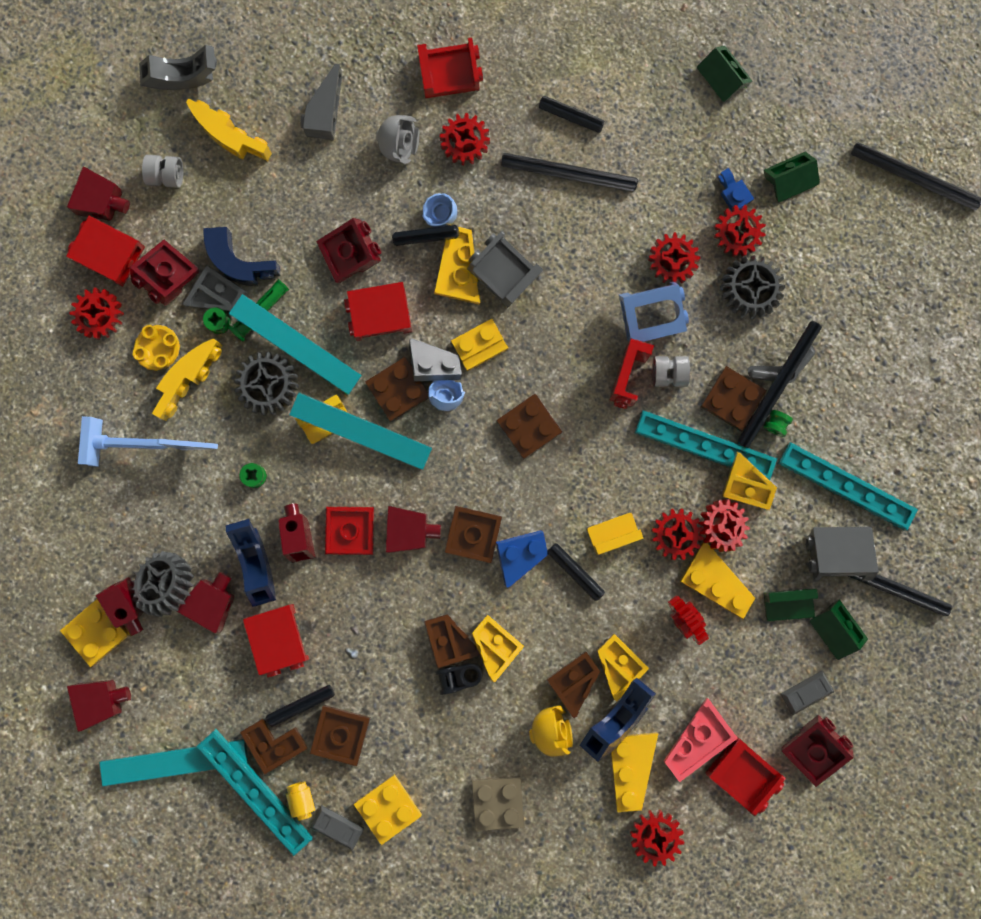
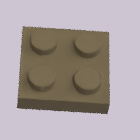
[472,776,524,831]

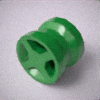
[203,308,231,335]
[763,410,793,437]
[239,463,267,488]

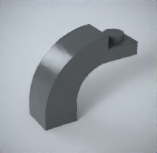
[139,45,217,90]

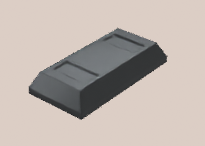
[780,671,834,715]
[310,805,364,850]

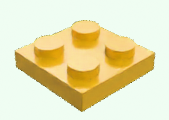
[60,599,129,667]
[354,774,422,845]

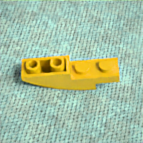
[186,99,272,161]
[152,339,223,421]

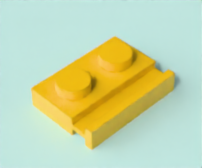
[451,319,508,372]

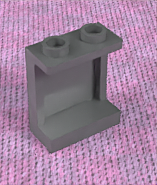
[467,231,543,308]
[805,527,879,581]

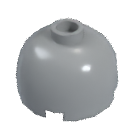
[376,115,420,164]

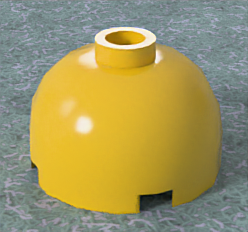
[529,706,573,757]

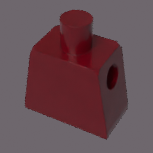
[67,167,130,221]
[278,504,316,563]
[386,506,441,553]
[176,572,235,634]
[95,577,144,636]
[67,680,131,732]

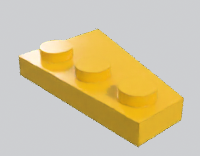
[434,227,480,305]
[680,542,755,619]
[611,732,658,812]

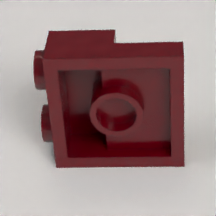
[316,218,381,283]
[130,239,199,306]
[781,714,853,787]

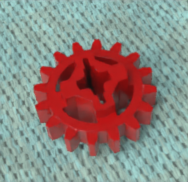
[440,113,490,166]
[713,205,766,257]
[648,232,700,284]
[69,287,124,340]
[698,499,750,552]
[651,508,704,560]
[668,596,709,645]
[630,810,685,867]

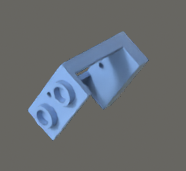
[619,282,689,342]

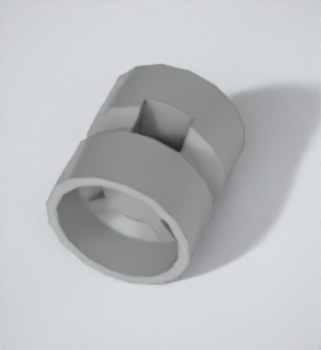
[142,155,183,188]
[652,356,690,387]

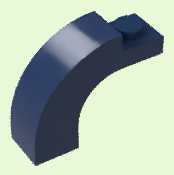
[203,227,280,286]
[225,519,276,607]
[579,678,656,762]

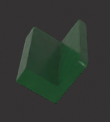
[697,46,753,102]
[764,151,820,202]
[763,588,818,621]
[810,599,868,660]

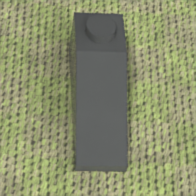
[300,64,343,140]

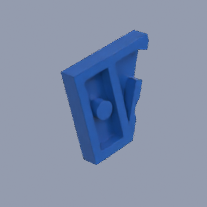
[496,530,548,588]

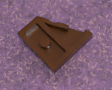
[424,614,480,668]
[547,651,600,718]

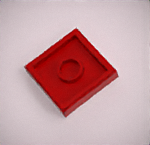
[325,507,374,555]

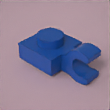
[718,168,754,211]

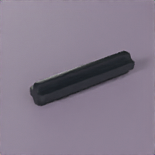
[539,96,605,133]
[392,225,459,246]
[547,543,605,601]
[266,685,335,727]

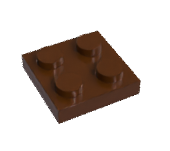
[365,357,429,422]
[701,366,767,431]
[497,394,562,460]
[445,506,502,563]
[310,705,371,766]

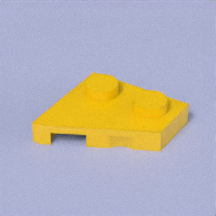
[722,452,777,510]
[471,615,524,683]
[597,634,649,702]

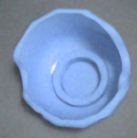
[423,193,458,227]
[428,380,465,411]

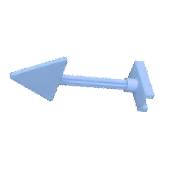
[78,416,218,467]

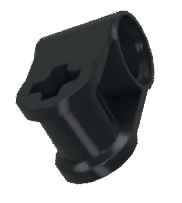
[435,663,483,695]

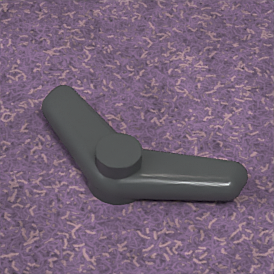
[747,345,815,384]

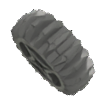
[720,255,785,319]
[234,352,299,416]
[130,551,194,617]

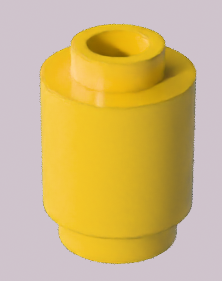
[286,781,315,821]

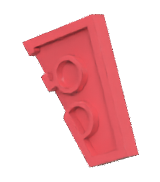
[664,697,738,783]

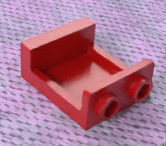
[417,37,483,99]
[66,216,145,287]
[344,282,412,341]
[609,338,654,409]
[243,604,309,678]
[705,737,786,816]

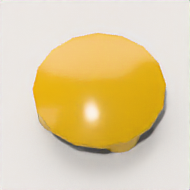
[133,325,180,371]

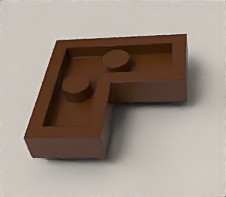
[240,719,308,775]

